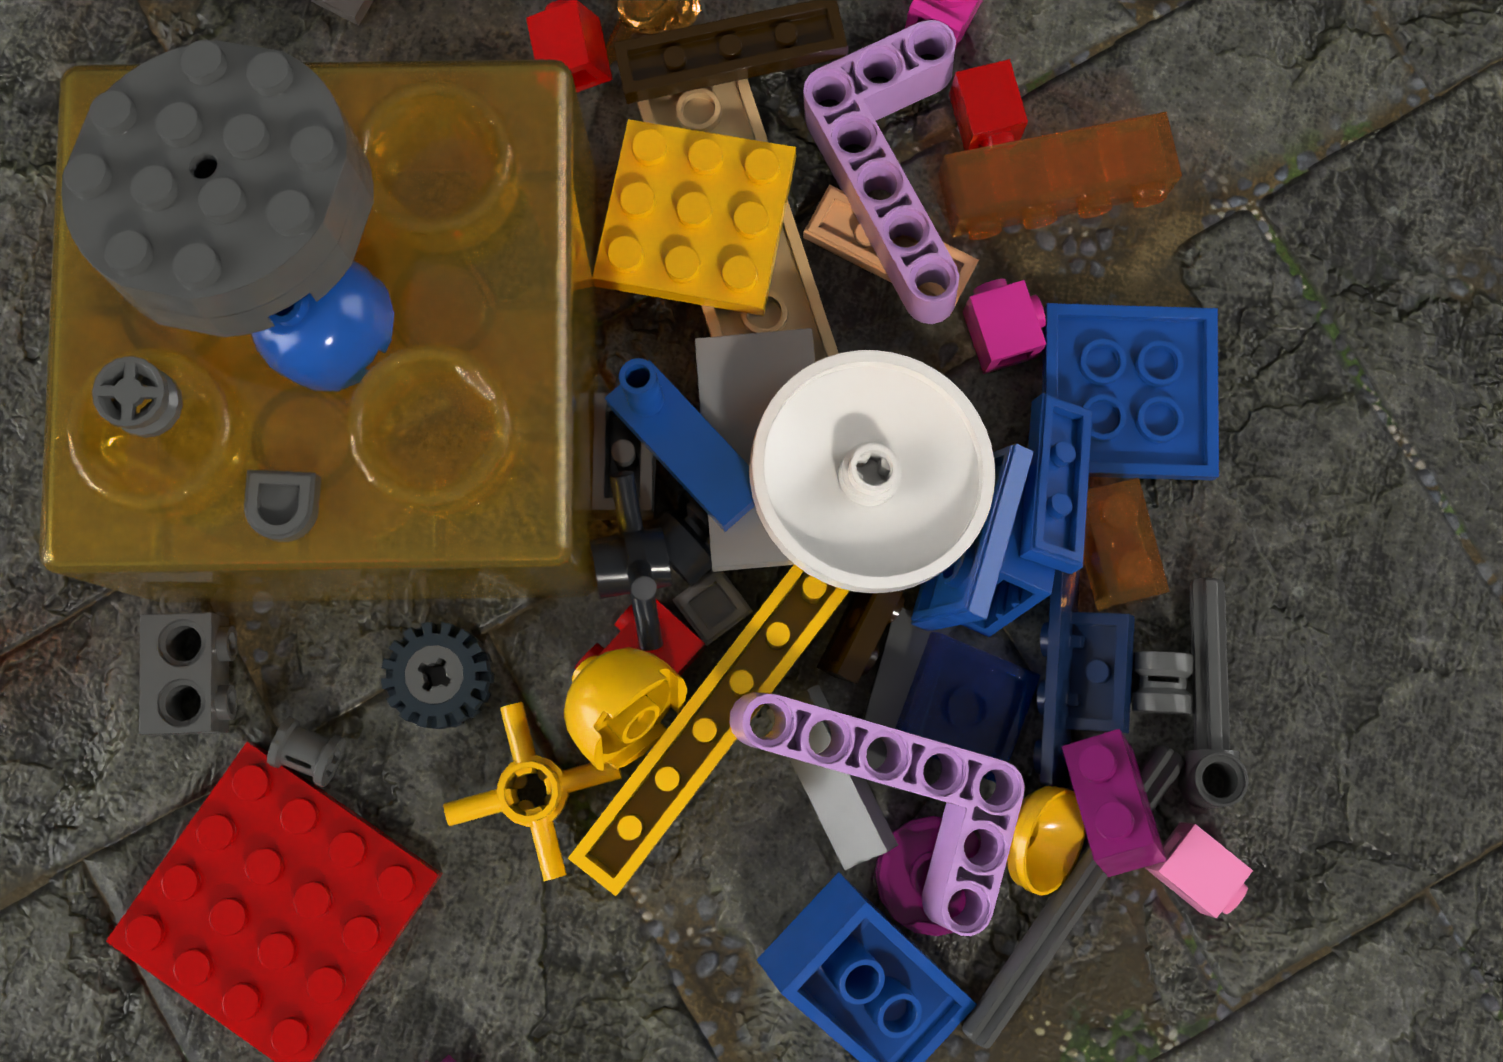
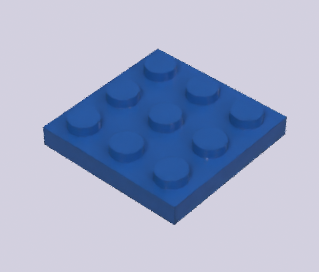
[1042,303,1219,481]

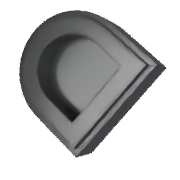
[244,469,322,542]

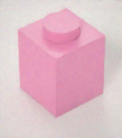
[1145,822,1253,918]

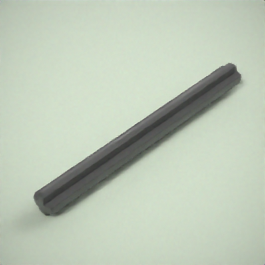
[962,745,1185,1049]

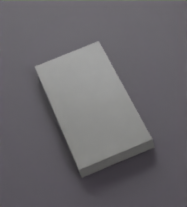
[695,328,815,572]

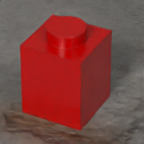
[526,0,613,97]
[949,59,1028,157]

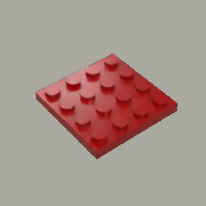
[106,741,443,1062]

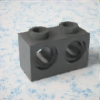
[139,612,237,736]

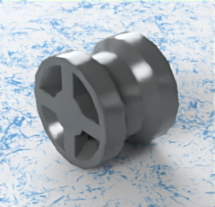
[92,356,183,438]

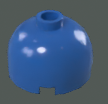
[252,261,394,391]

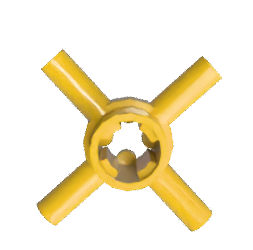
[443,702,622,881]

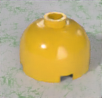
[563,647,687,771]

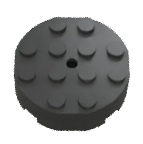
[61,40,374,337]

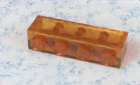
[938,112,1182,240]

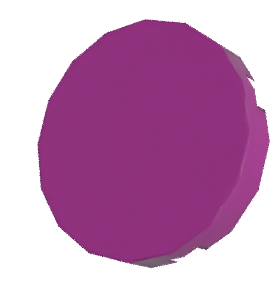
[874,815,981,936]

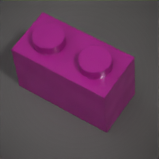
[1062,729,1167,877]

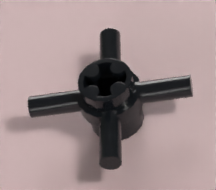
[590,471,672,651]

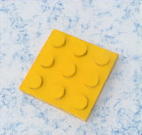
[592,119,796,316]

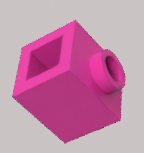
[963,279,1046,374]

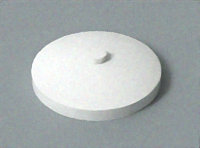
[749,350,995,593]

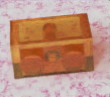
[1083,478,1170,612]

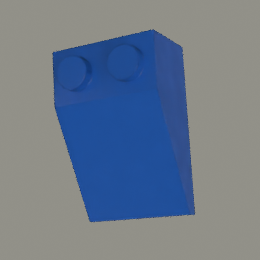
[757,872,977,1062]

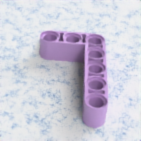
[803,20,959,324]
[729,692,1024,936]

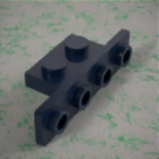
[1033,569,1135,788]

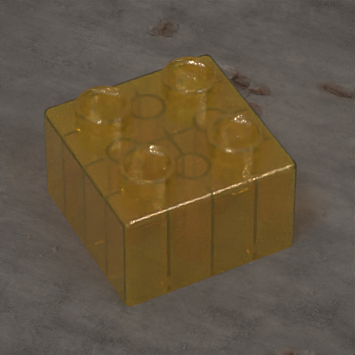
[39,59,598,603]

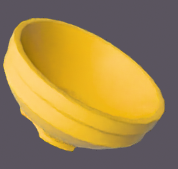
[1006,786,1086,896]

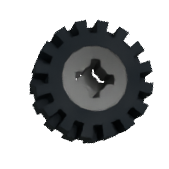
[381,622,494,729]

